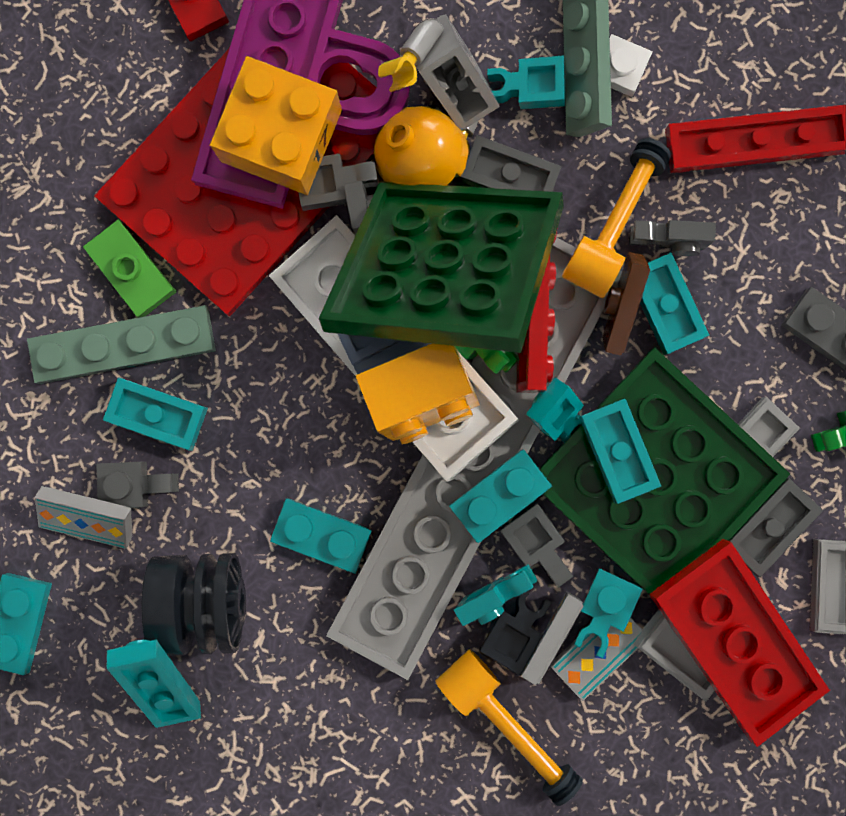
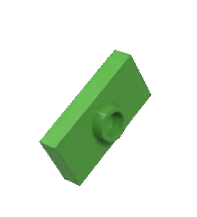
[83,219,176,318]

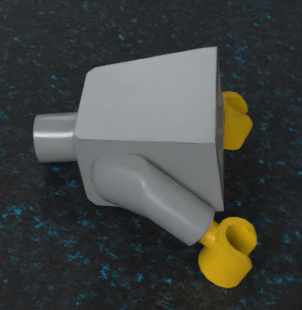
[378,15,500,159]

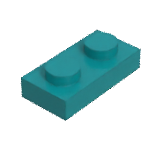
[640,253,710,356]
[103,377,208,451]
[579,399,661,504]
[449,449,552,543]
[270,498,372,574]
[0,573,52,675]

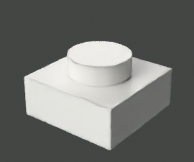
[609,34,653,97]

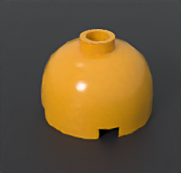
[374,106,469,186]

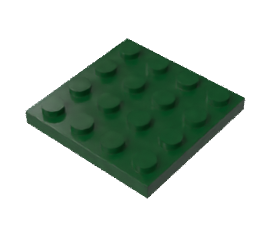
[318,182,564,353]
[539,348,790,596]

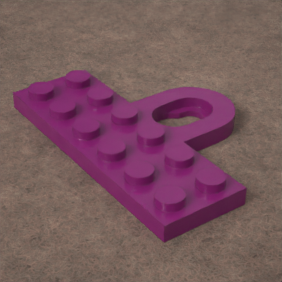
[191,0,410,209]

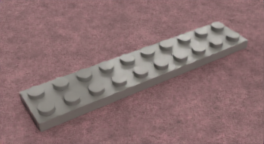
[326,237,622,680]

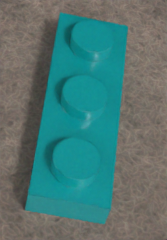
[107,640,201,728]

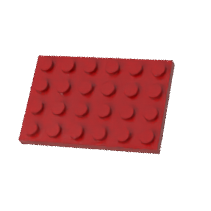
[94,49,378,317]

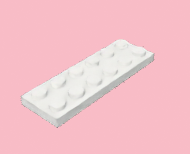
[269,215,519,482]

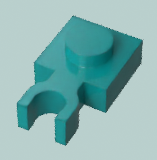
[487,56,565,109]
[526,377,584,442]
[454,564,537,626]
[574,568,643,659]

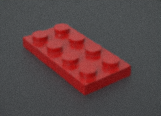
[649,539,830,747]

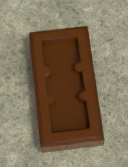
[602,252,650,355]

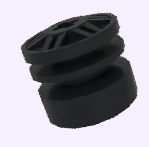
[141,553,246,656]

